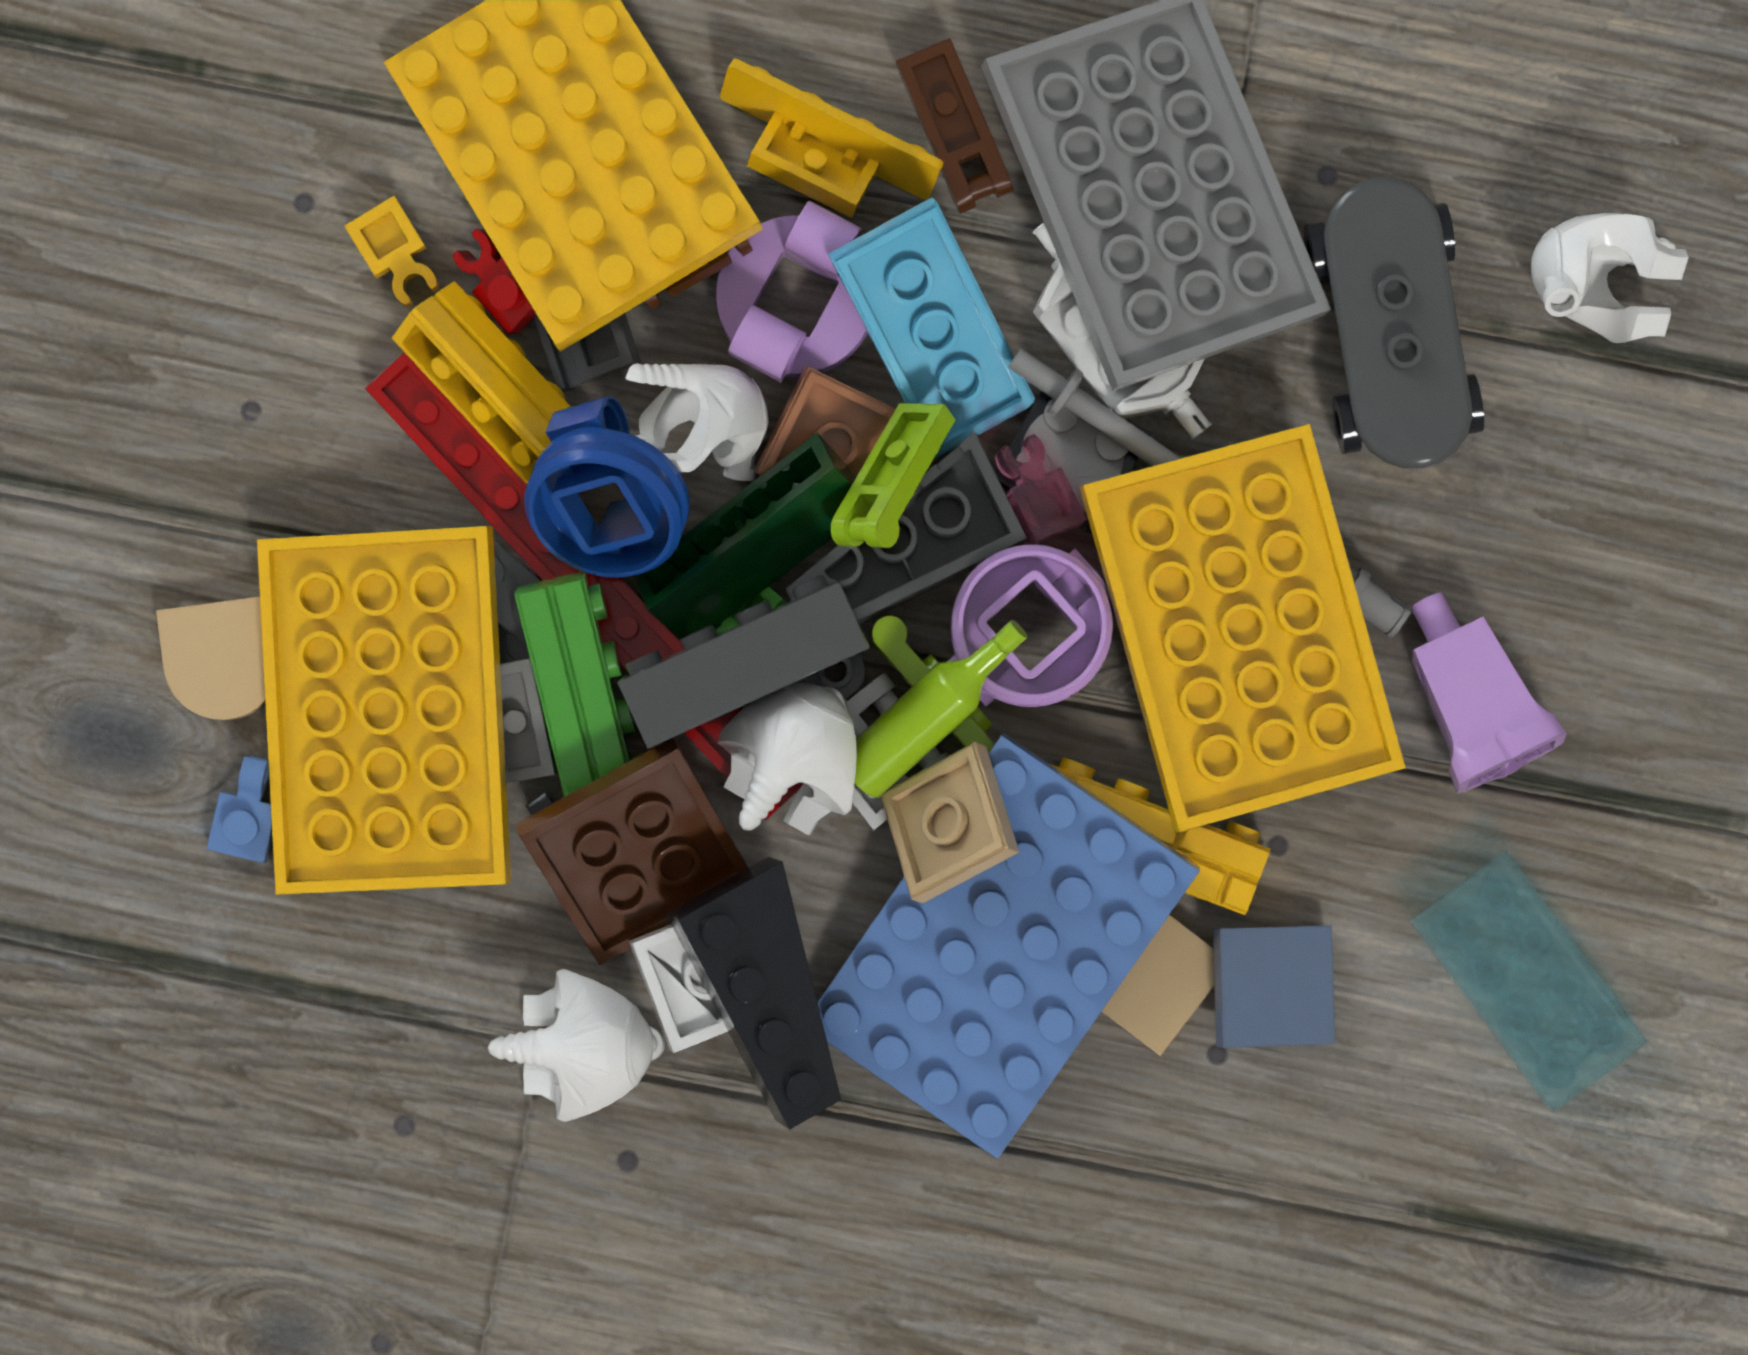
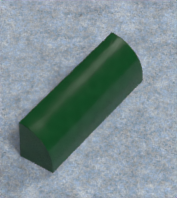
[633,433,856,640]

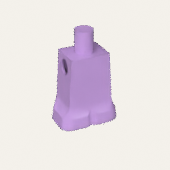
[1411,592,1567,794]

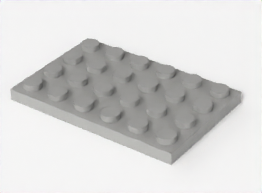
[981,0,1331,391]

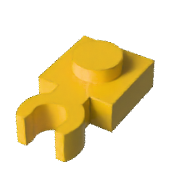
[344,196,439,308]

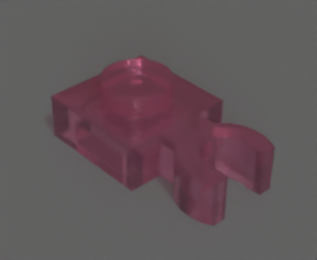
[995,434,1087,545]

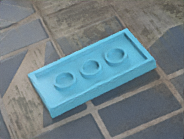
[827,197,1036,459]

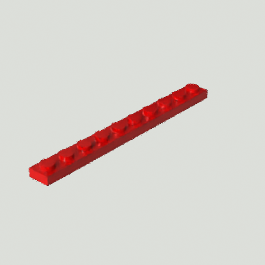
[365,353,805,821]

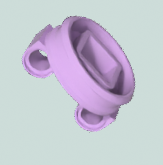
[716,200,868,383]
[947,545,1113,707]

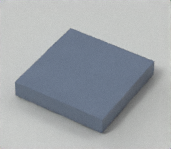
[1213,925,1335,1048]

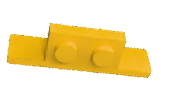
[719,58,944,218]

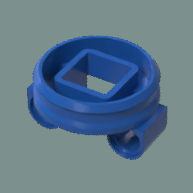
[524,396,690,578]

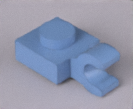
[206,755,273,863]

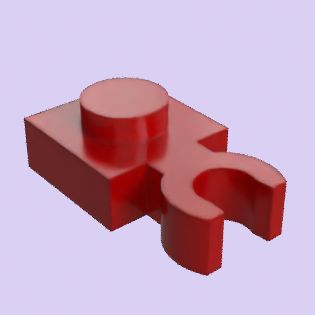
[452,229,537,334]

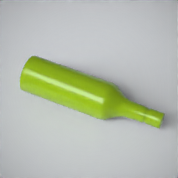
[855,620,1028,798]

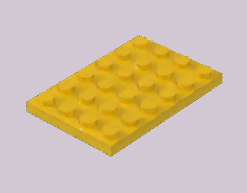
[383,0,763,352]
[1079,424,1406,832]
[257,526,512,895]

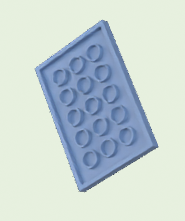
[817,732,1200,1159]

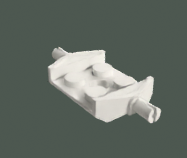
[1032,223,1213,440]

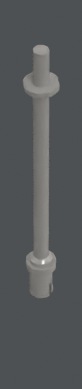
[1007,348,1412,638]

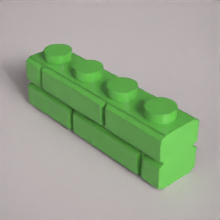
[514,571,640,797]

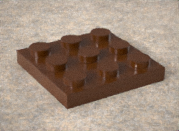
[515,738,749,966]

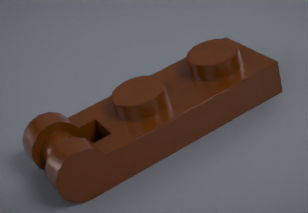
[896,38,1014,214]

